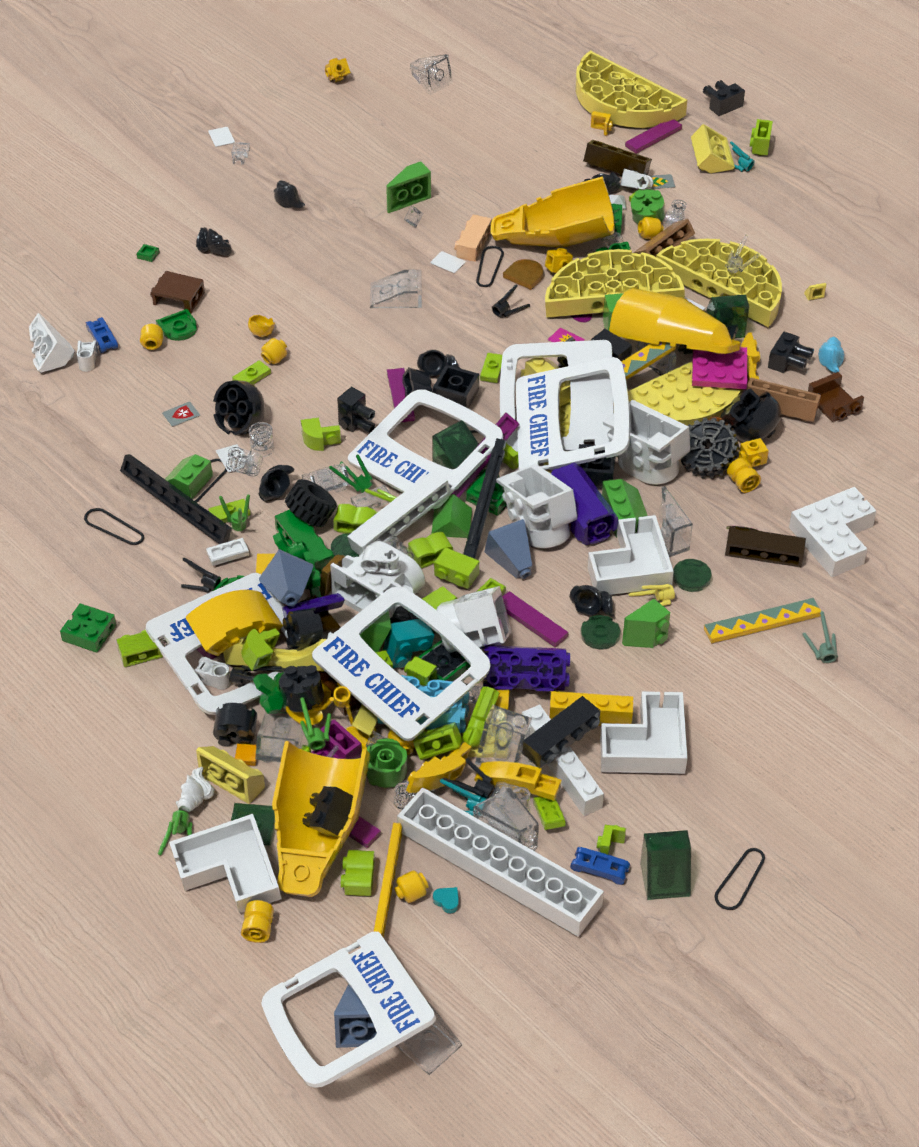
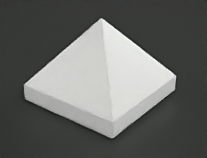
[609,195,626,210]

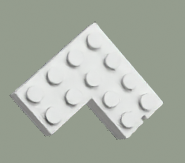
[789,487,876,577]
[587,515,674,595]
[600,691,687,774]
[169,814,282,914]

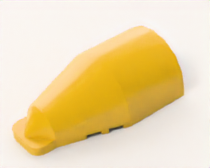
[491,177,615,248]
[609,288,740,354]
[272,741,370,897]

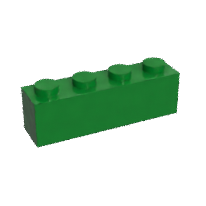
[275,509,334,574]

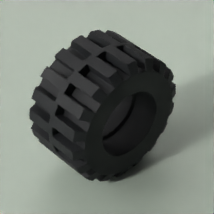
[285,479,337,527]

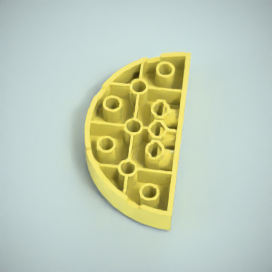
[575,50,688,129]
[656,239,782,327]
[545,249,685,318]
[628,362,743,426]

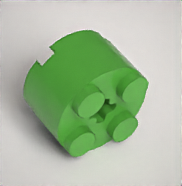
[631,189,665,223]
[367,738,407,788]

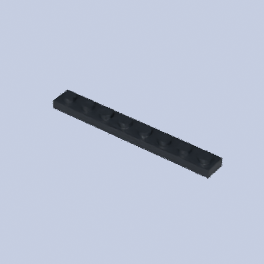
[120,454,232,544]

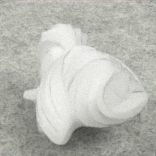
[176,767,215,812]

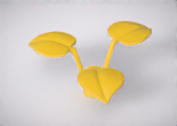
[286,682,378,749]

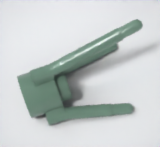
[802,611,838,663]

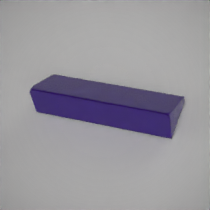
[282,593,345,618]

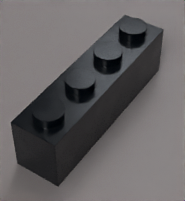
[522,696,600,768]

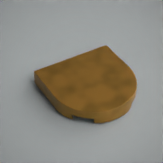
[503,259,543,290]
[319,554,345,597]

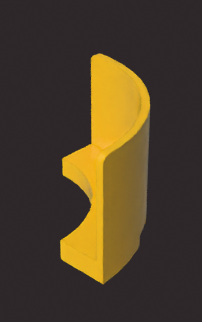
[186,590,283,656]

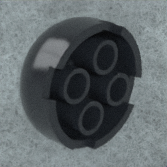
[213,380,265,435]
[731,392,781,443]

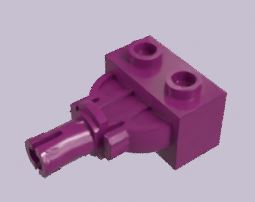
[310,719,362,759]

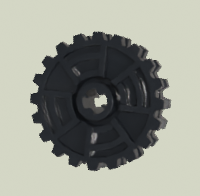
[681,418,740,479]

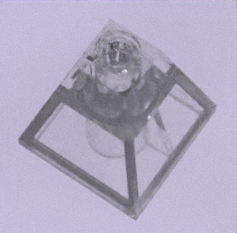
[410,54,453,95]

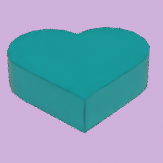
[433,887,459,914]

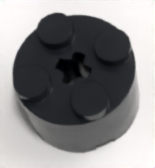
[283,608,323,651]
[279,665,324,712]
[213,703,257,746]

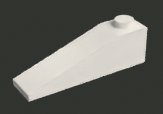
[29,313,74,373]

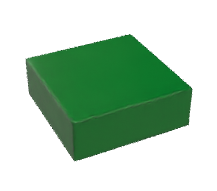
[136,244,159,262]

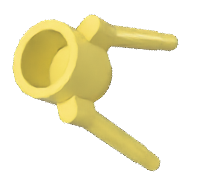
[629,584,675,606]

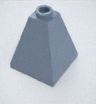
[484,519,532,579]
[259,549,313,608]
[334,984,377,1048]

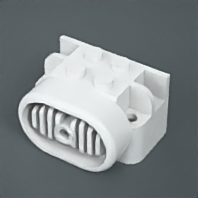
[603,400,690,485]
[496,463,577,548]
[330,541,425,618]
[437,586,512,653]

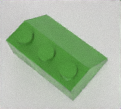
[602,479,648,537]

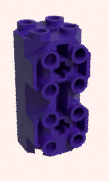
[551,463,618,545]
[483,645,570,691]

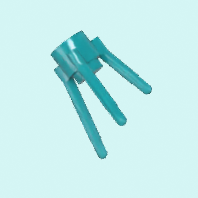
[730,141,755,172]
[440,779,487,817]

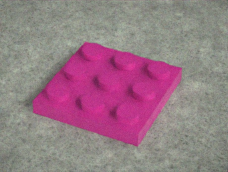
[692,347,747,389]

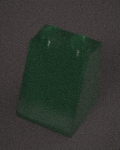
[705,294,749,339]
[432,420,488,478]
[640,830,691,900]

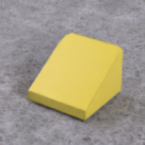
[804,283,826,300]

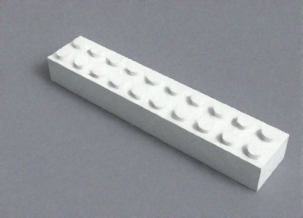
[397,787,604,937]

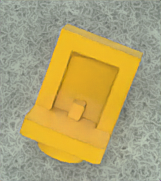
[591,111,613,136]

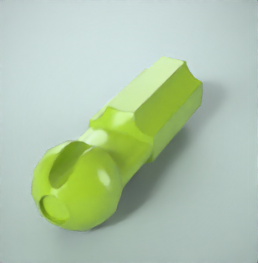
[462,687,500,748]

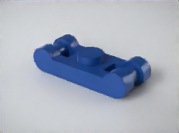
[85,317,118,353]
[570,847,631,885]

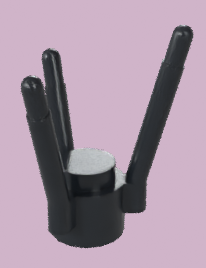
[492,284,530,317]
[181,557,221,593]
[230,665,282,688]
[442,759,495,799]

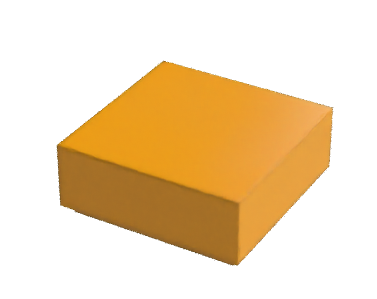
[235,744,258,766]

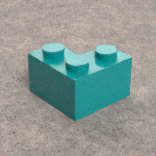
[383,619,434,669]

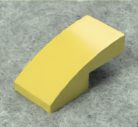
[352,704,378,735]

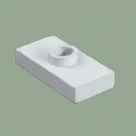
[206,538,249,566]

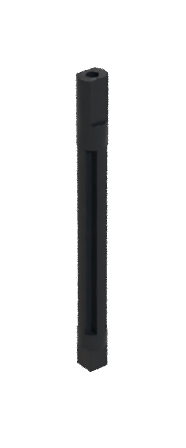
[463,438,506,559]

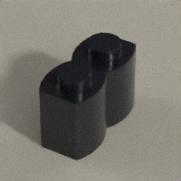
[402,367,433,398]
[720,388,760,427]

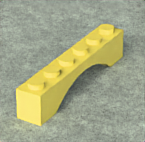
[223,636,326,671]

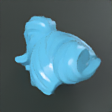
[818,337,845,373]

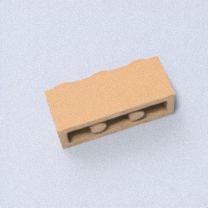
[454,214,492,262]

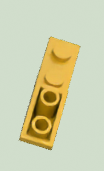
[741,332,760,384]
[406,742,471,793]
[474,761,562,801]

